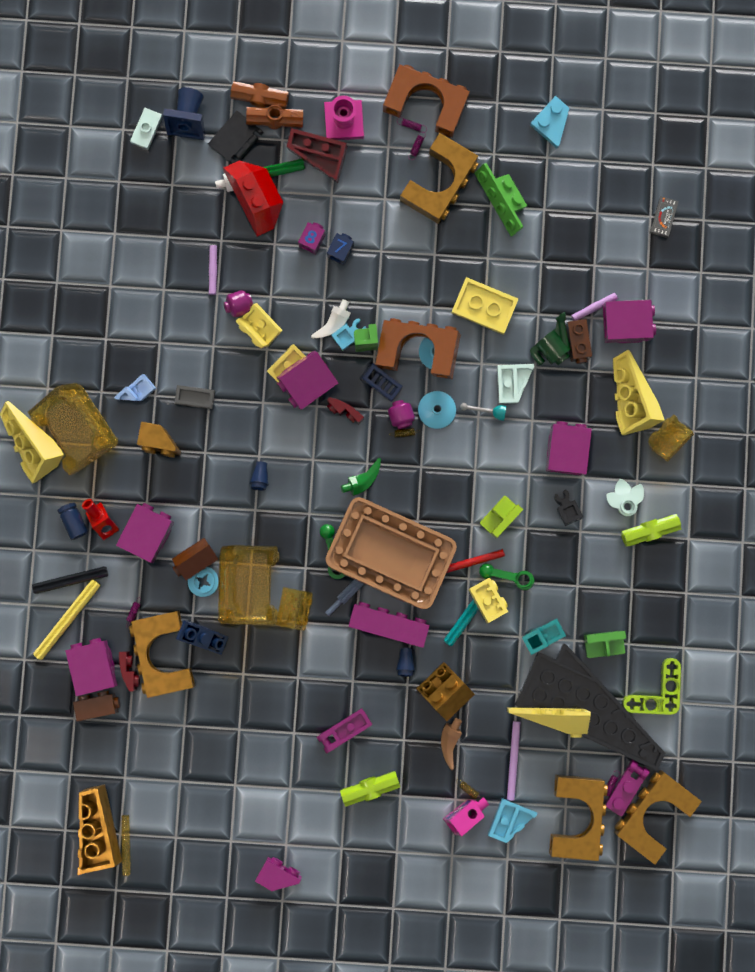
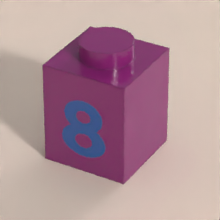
[298,222,326,255]

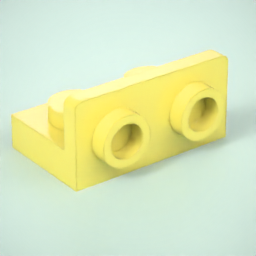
[468,578,508,623]

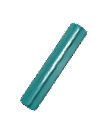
[444,599,479,646]

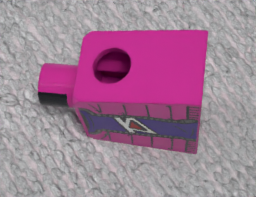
[443,796,489,837]

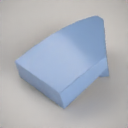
[115,374,157,401]

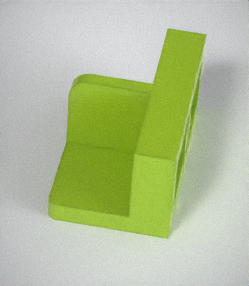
[480,496,523,538]

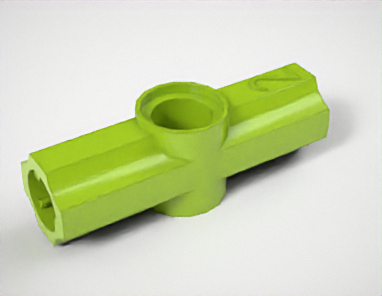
[621,514,682,547]
[340,771,401,807]

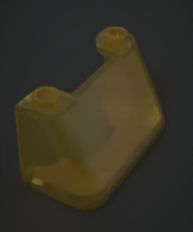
[28,383,118,475]
[218,545,279,624]

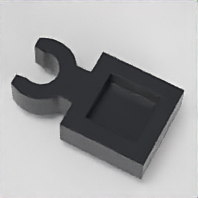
[554,490,583,526]

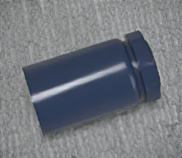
[57,503,88,540]

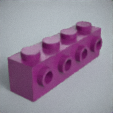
[348,601,430,648]

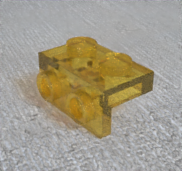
[648,414,694,462]
[276,587,312,631]

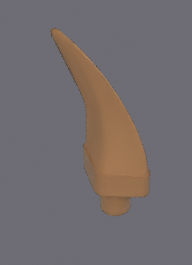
[441,718,462,770]

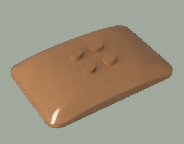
[325,497,457,609]

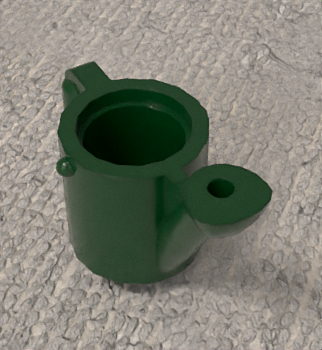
[530,312,571,365]

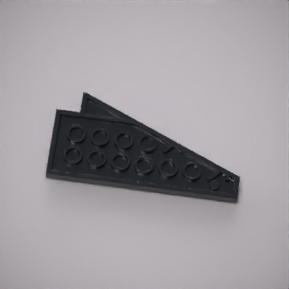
[515,643,665,771]

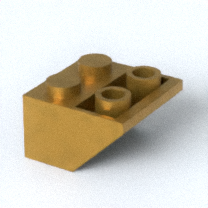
[137,422,181,458]
[416,662,475,721]

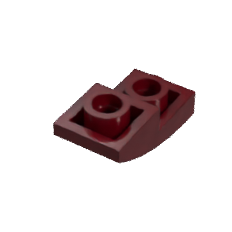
[327,397,364,425]
[119,651,140,692]

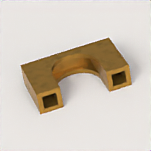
[400,133,479,224]
[129,611,195,698]
[614,770,702,864]
[549,775,607,861]

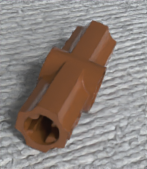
[230,81,289,109]
[246,105,303,129]

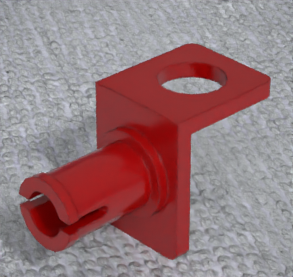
[82,499,119,540]

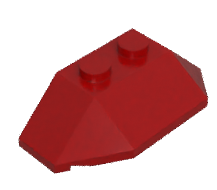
[223,161,283,237]

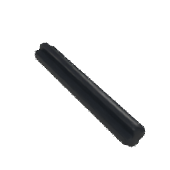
[32,566,108,594]

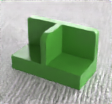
[354,324,378,352]
[584,631,626,658]

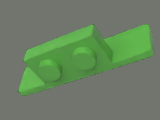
[475,163,527,236]

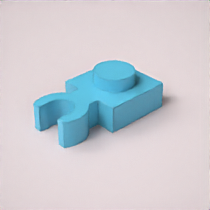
[331,318,366,351]

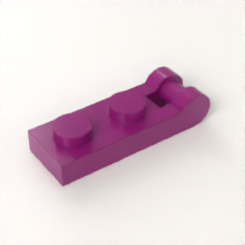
[316,708,372,754]
[605,760,650,817]

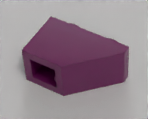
[255,857,302,891]

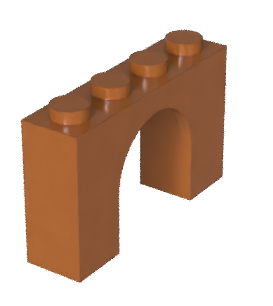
[383,64,470,138]
[375,318,461,379]

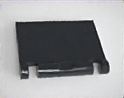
[208,111,264,164]

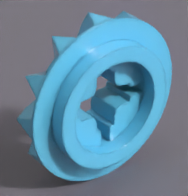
[188,567,219,597]

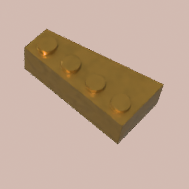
[77,784,122,875]

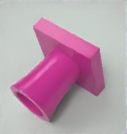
[324,96,364,140]

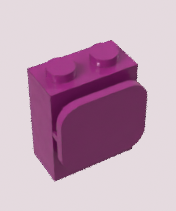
[602,300,656,344]
[276,351,338,410]
[546,421,592,476]
[116,503,174,563]
[65,638,118,696]

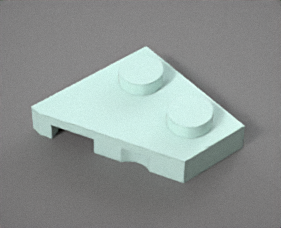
[497,364,534,404]

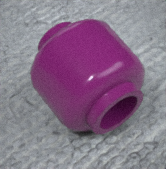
[223,290,253,318]
[388,400,415,429]

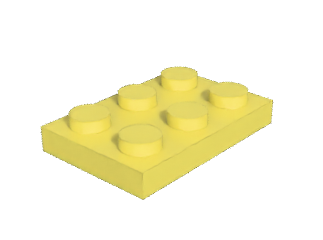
[451,277,518,335]

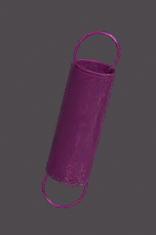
[397,117,427,133]
[409,131,426,160]
[126,597,141,627]
[604,771,620,801]

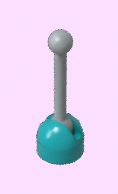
[460,403,507,421]

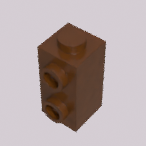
[565,319,592,364]
[172,538,218,581]
[73,691,120,721]

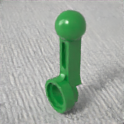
[320,524,345,579]
[479,563,535,590]

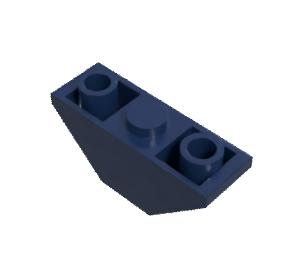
[176,620,229,655]

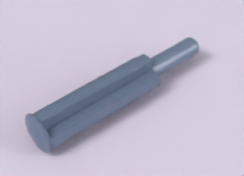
[325,579,364,616]

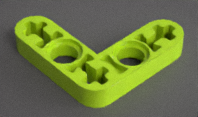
[622,658,681,715]

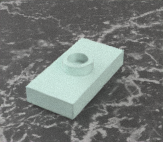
[130,108,163,150]

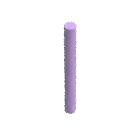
[507,721,521,800]

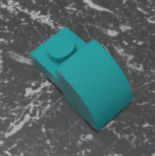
[522,618,566,655]

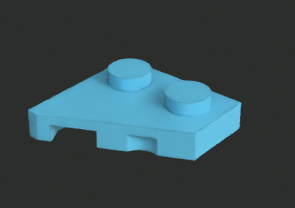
[530,96,569,149]
[488,798,537,843]

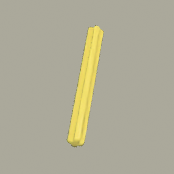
[33,580,100,660]

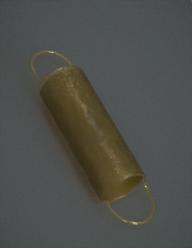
[390,428,420,437]
[457,779,480,800]

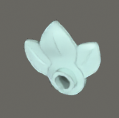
[606,479,644,516]

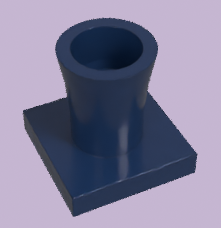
[163,87,205,140]

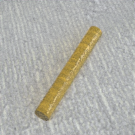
[121,815,130,876]

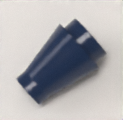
[250,461,269,491]
[396,648,415,677]

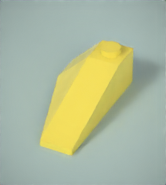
[613,350,664,435]
[0,401,64,484]
[507,708,591,738]

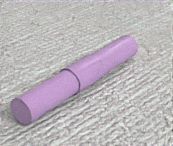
[209,245,217,295]
[571,293,618,321]

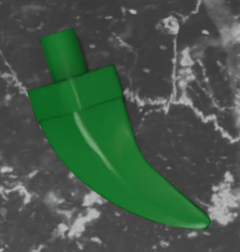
[341,458,381,496]

